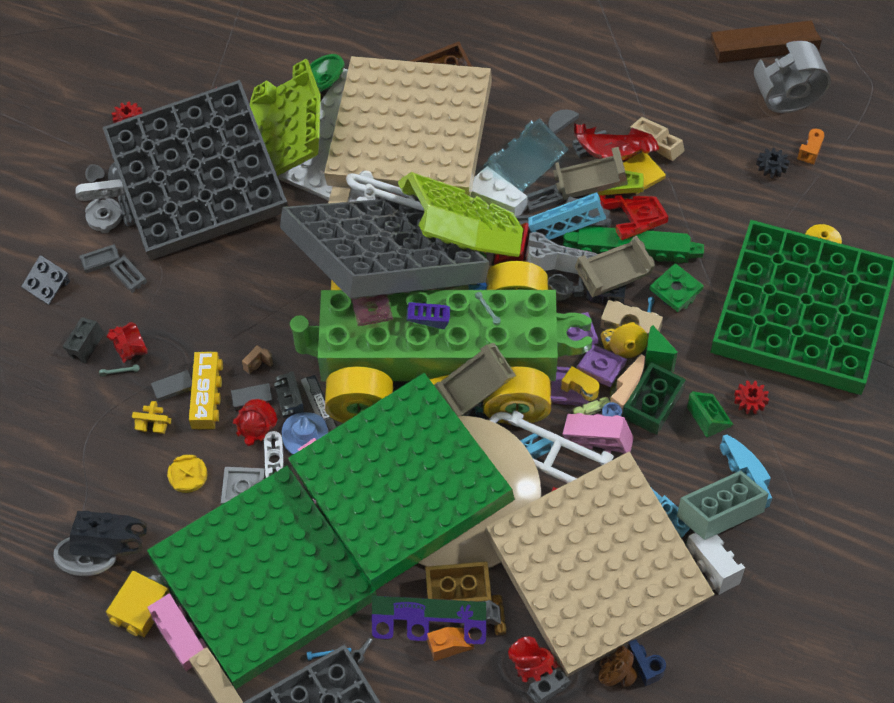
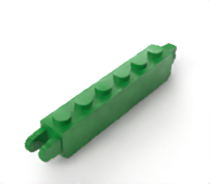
[563,226,704,263]

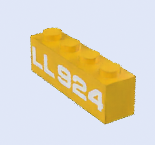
[189,352,223,429]

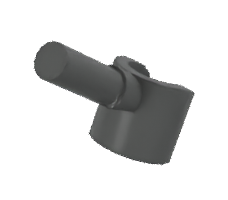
[573,277,584,297]
[351,638,373,664]

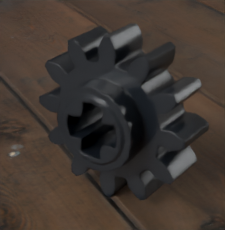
[756,147,790,178]

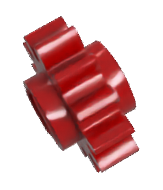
[112,101,143,123]
[734,380,769,415]

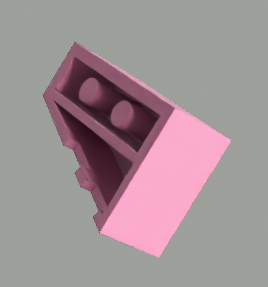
[563,413,634,454]
[148,593,207,671]

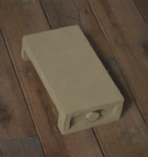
[553,147,628,200]
[575,236,655,297]
[434,343,516,417]

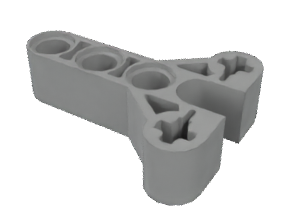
[525,232,598,274]

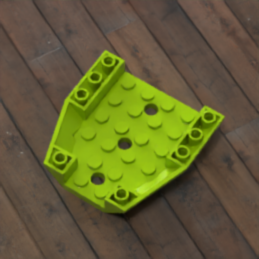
[249,59,320,176]
[398,172,523,257]

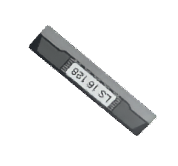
[301,375,338,433]

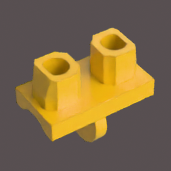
[132,401,171,434]

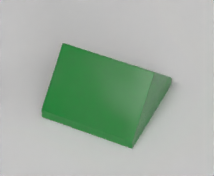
[644,325,678,372]
[687,391,733,438]

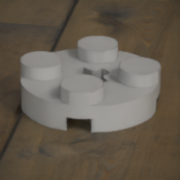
[85,198,123,233]

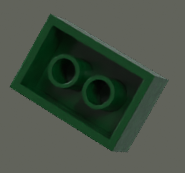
[622,362,686,435]

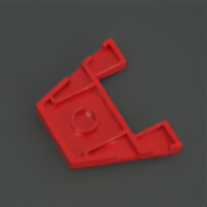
[599,195,668,240]

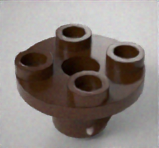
[599,646,637,688]

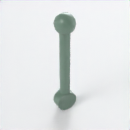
[475,292,501,325]
[99,364,140,376]

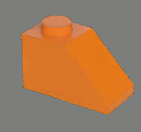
[427,627,474,661]

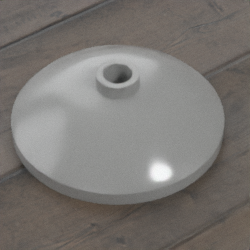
[54,537,116,576]

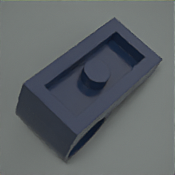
[627,639,666,687]

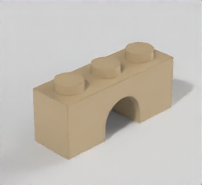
[600,300,663,336]

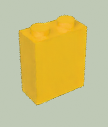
[106,571,171,637]

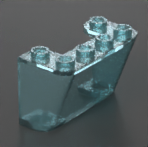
[483,118,569,192]

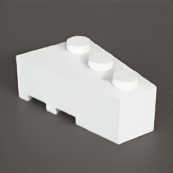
[471,166,527,216]
[686,532,745,595]

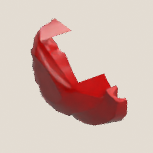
[574,123,659,161]

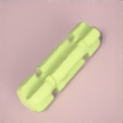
[573,397,610,415]

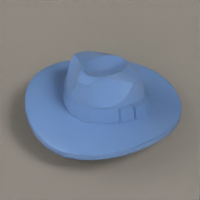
[282,412,328,455]

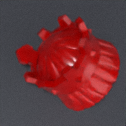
[107,322,148,363]
[233,399,277,446]
[508,636,560,682]

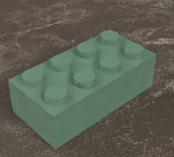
[677,471,769,540]

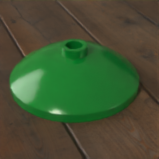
[310,54,344,93]

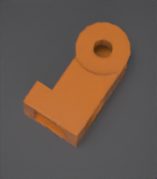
[797,129,825,165]

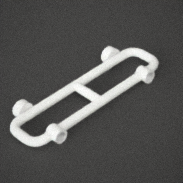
[346,170,424,211]
[489,411,614,483]

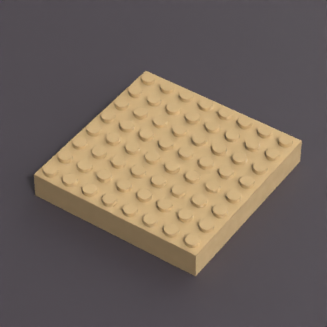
[324,56,492,197]
[485,452,714,677]

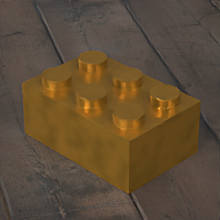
[425,561,491,602]

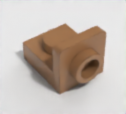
[242,345,273,374]

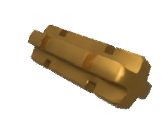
[491,594,506,635]

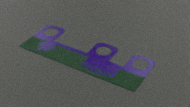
[372,596,486,644]

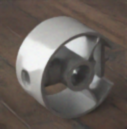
[754,41,831,113]

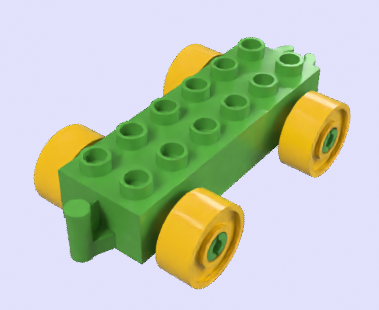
[290,261,592,425]

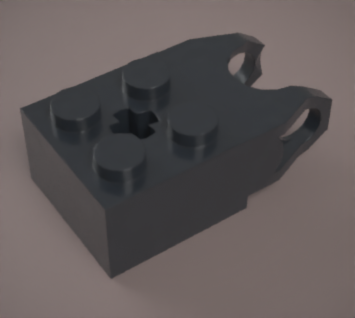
[70,511,147,558]

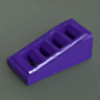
[407,302,450,329]

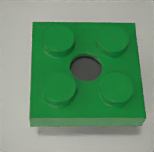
[650,263,704,312]

